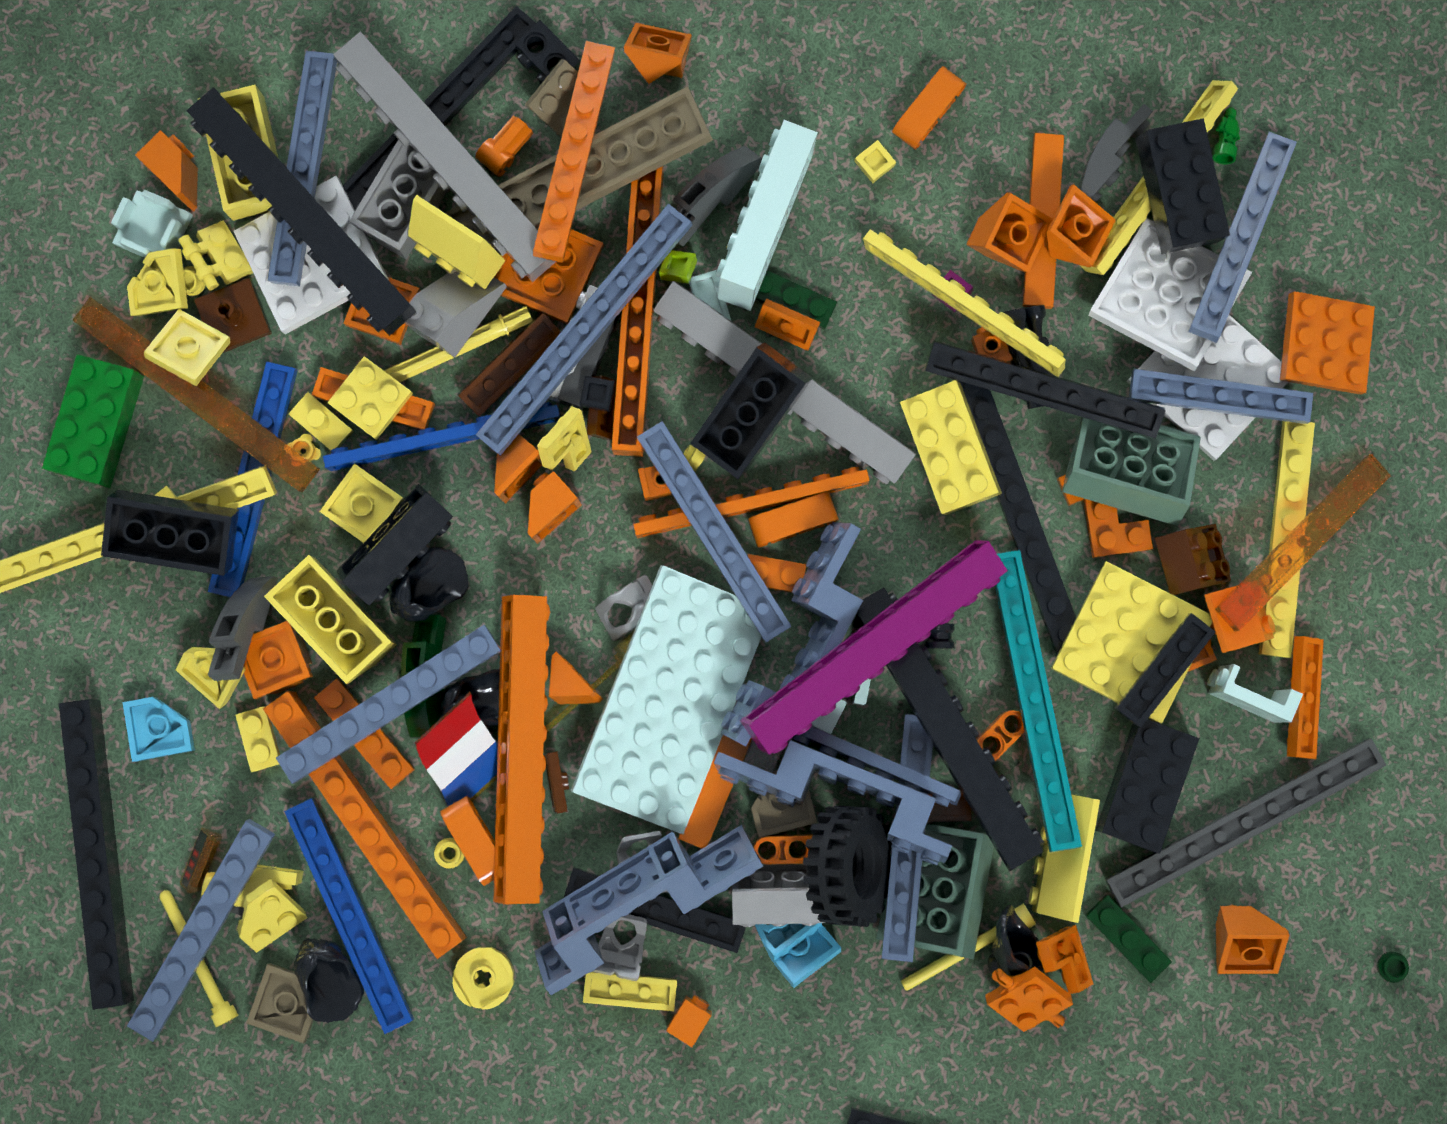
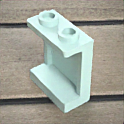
[1207,664,1303,723]

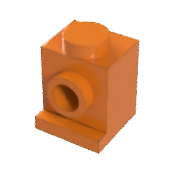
[971,327,1013,363]
[638,466,672,501]

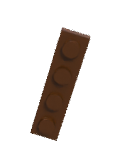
[457,312,561,417]

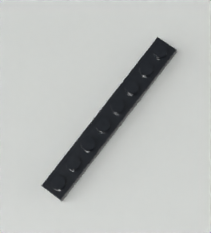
[925,341,1166,438]

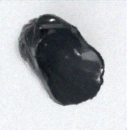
[390,547,469,621]
[439,669,500,727]
[988,904,1044,977]
[293,938,364,1023]

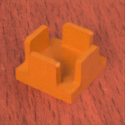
[243,621,313,699]

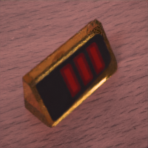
[180,828,222,893]

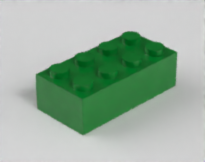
[42,354,144,488]

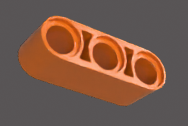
[892,66,967,150]
[748,492,839,548]
[976,710,1025,761]
[440,796,495,886]
[754,834,813,865]

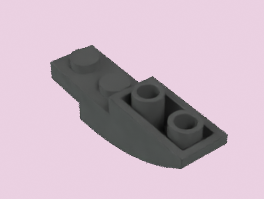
[1078,104,1153,202]
[673,146,762,246]
[208,576,278,681]

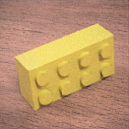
[198,85,279,221]
[900,380,1002,515]

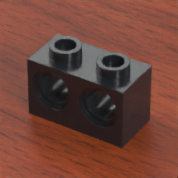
[515,20,581,84]

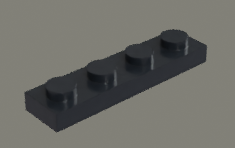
[1114,613,1216,728]

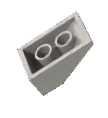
[405,272,507,358]

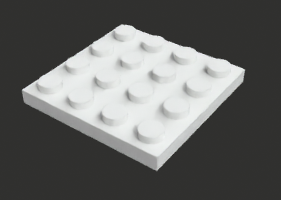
[234,176,388,334]
[1088,218,1252,371]
[1126,315,1288,461]

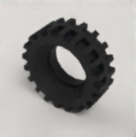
[803,805,892,927]

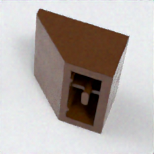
[1155,524,1231,595]

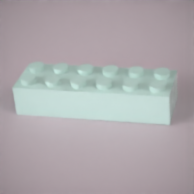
[715,120,818,311]

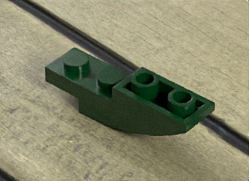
[401,615,446,739]

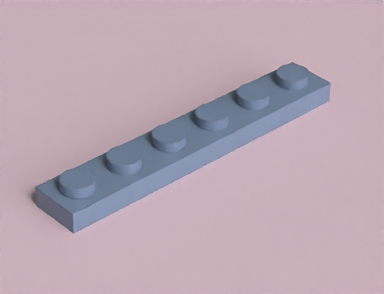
[1129,369,1313,424]
[791,726,961,807]

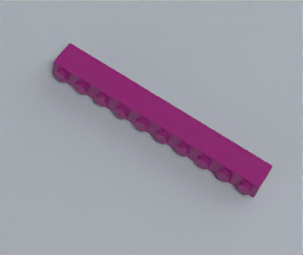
[740,540,1008,755]

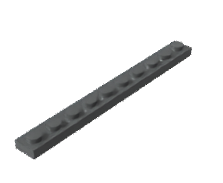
[1105,738,1386,907]

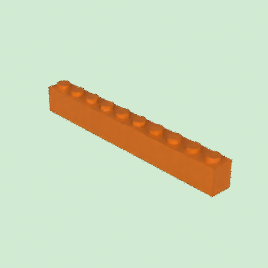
[612,166,664,457]
[493,595,550,904]
[263,691,467,959]

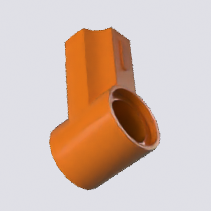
[475,115,533,177]

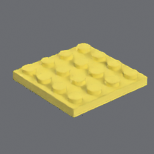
[1051,561,1212,724]

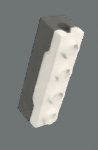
[548,285,621,410]

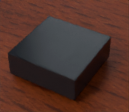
[579,376,616,412]

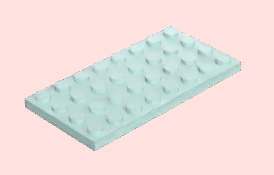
[571,565,761,834]

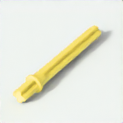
[384,306,533,383]

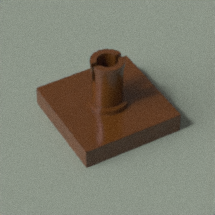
[194,278,272,353]

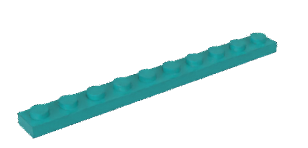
[995,550,1082,853]

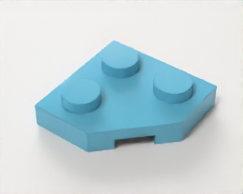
[122,697,195,762]

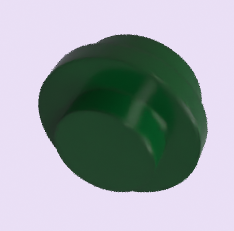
[1377,951,1409,983]

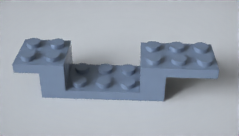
[721,522,863,746]
[714,740,952,865]
[534,825,763,995]

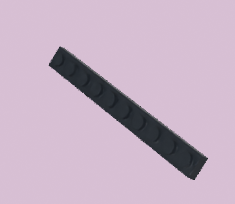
[343,6,536,211]
[953,379,1076,654]

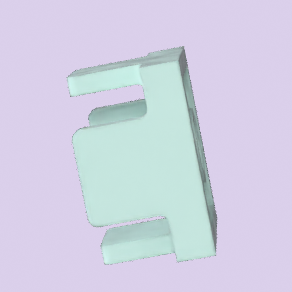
[111,190,193,258]

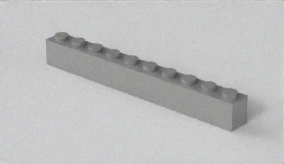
[333,31,557,282]
[653,281,916,484]

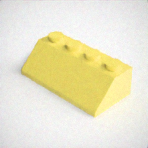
[264,555,397,684]
[1028,794,1100,923]

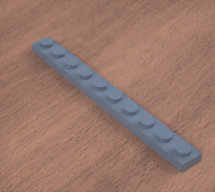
[476,203,693,456]

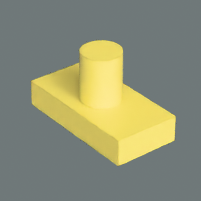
[289,392,354,450]

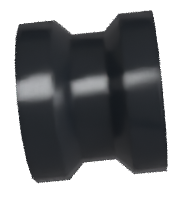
[925,624,955,649]

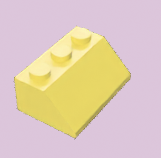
[408,195,506,289]

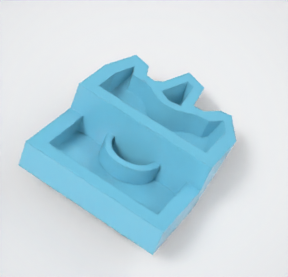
[755,923,841,988]

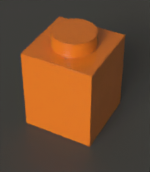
[666,995,712,1047]

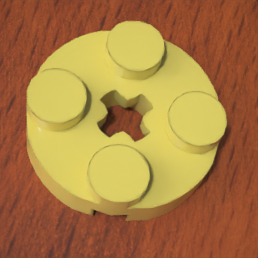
[452,947,514,1009]

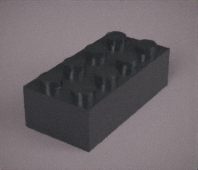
[1135,118,1230,254]
[690,342,813,479]
[337,484,453,606]
[101,490,239,576]
[1095,719,1200,854]

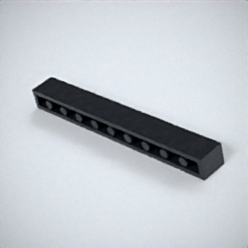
[186,87,416,336]
[856,587,1045,872]
[59,699,134,1010]

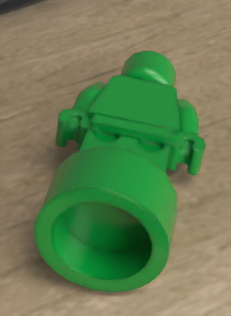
[1212,107,1240,165]

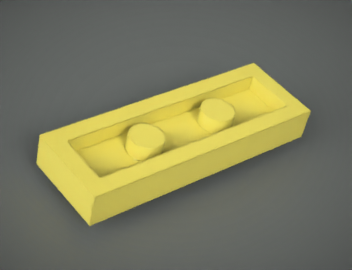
[583,972,677,1012]

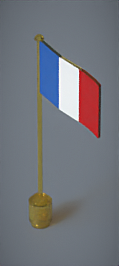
[415,629,635,807]

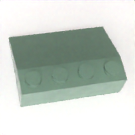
[1062,417,1201,526]
[876,824,994,960]

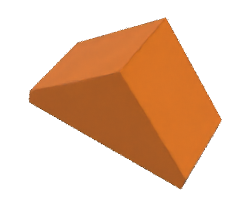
[549,651,603,704]

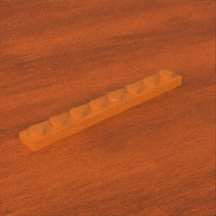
[533,41,615,263]
[633,467,870,539]

